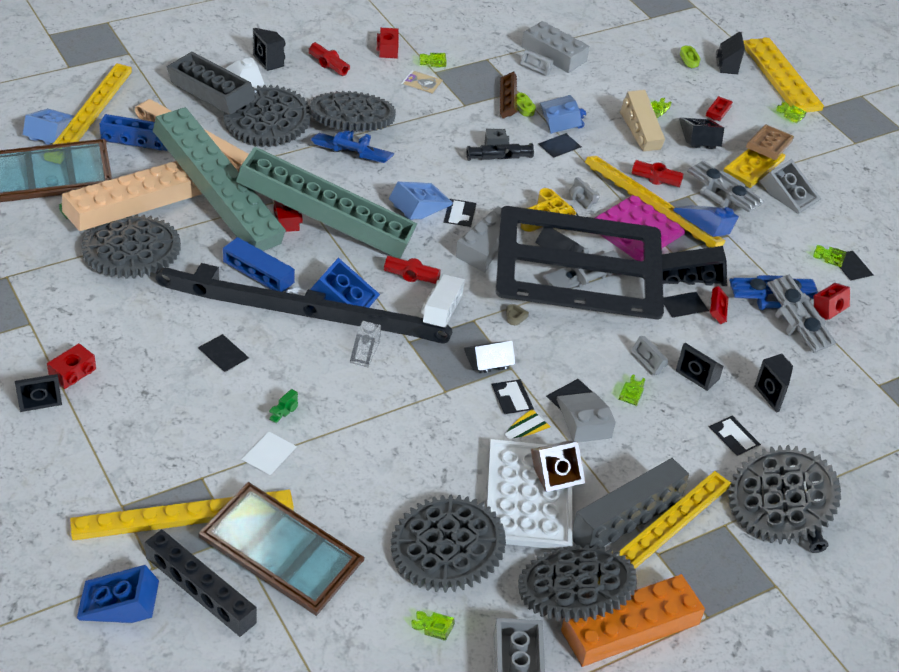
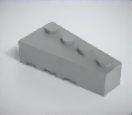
[456,206,502,272]

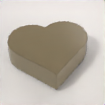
[506,304,529,326]

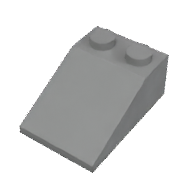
[760,159,821,214]
[557,392,616,442]

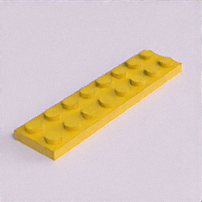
[743,37,824,114]

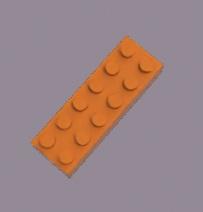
[561,574,705,667]

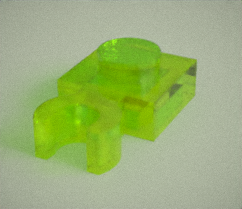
[419,53,447,68]
[651,98,672,118]
[776,102,807,123]
[813,245,846,267]
[618,374,645,406]
[411,611,455,641]

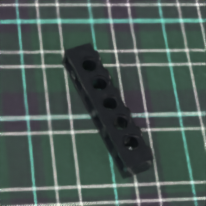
[145,529,257,637]

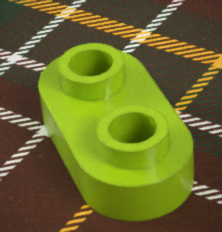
[680,45,701,68]
[517,92,536,117]

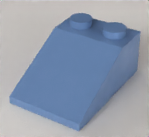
[540,95,582,134]
[23,108,74,145]
[389,181,453,220]

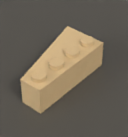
[620,90,665,151]

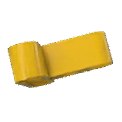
[520,188,576,232]

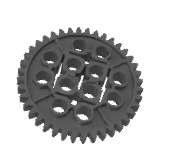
[224,85,311,147]
[310,91,396,132]
[82,214,181,279]
[728,445,841,544]
[390,494,506,593]
[518,544,637,622]

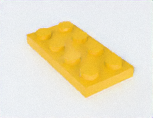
[723,149,786,188]

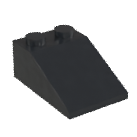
[679,117,725,149]

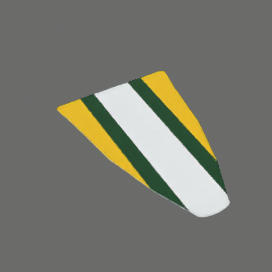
[505,410,551,439]

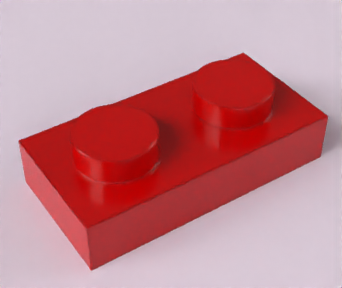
[706,96,733,121]
[710,286,729,324]

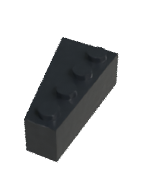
[662,246,728,286]

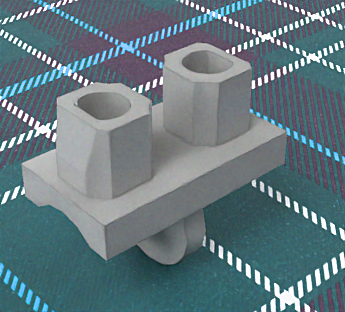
[569,177,600,209]

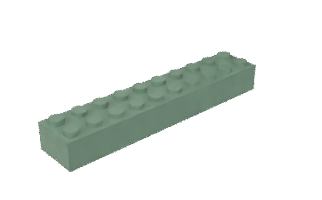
[153,107,286,251]
[236,147,417,259]

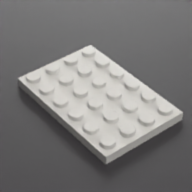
[487,439,572,549]

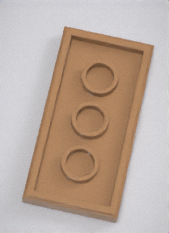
[746,124,794,160]

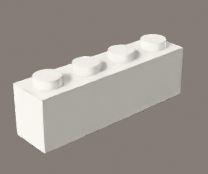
[421,274,465,327]

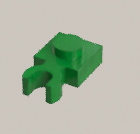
[269,389,298,423]

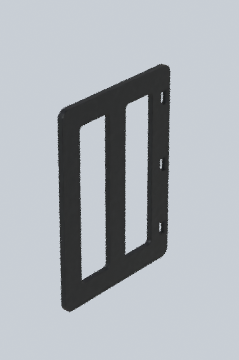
[495,206,664,320]

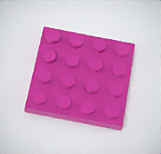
[595,195,686,261]

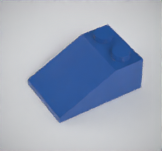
[673,205,739,237]
[310,257,380,308]
[77,564,159,623]

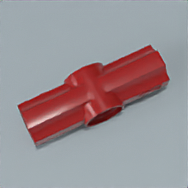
[309,42,350,76]
[632,160,684,188]
[384,256,441,284]

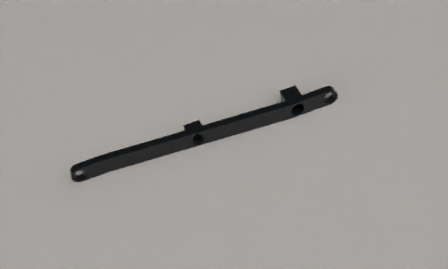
[155,263,453,344]

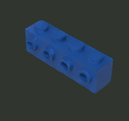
[99,114,168,151]
[223,237,295,292]

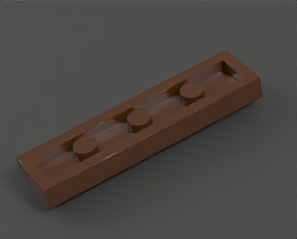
[500,71,517,119]

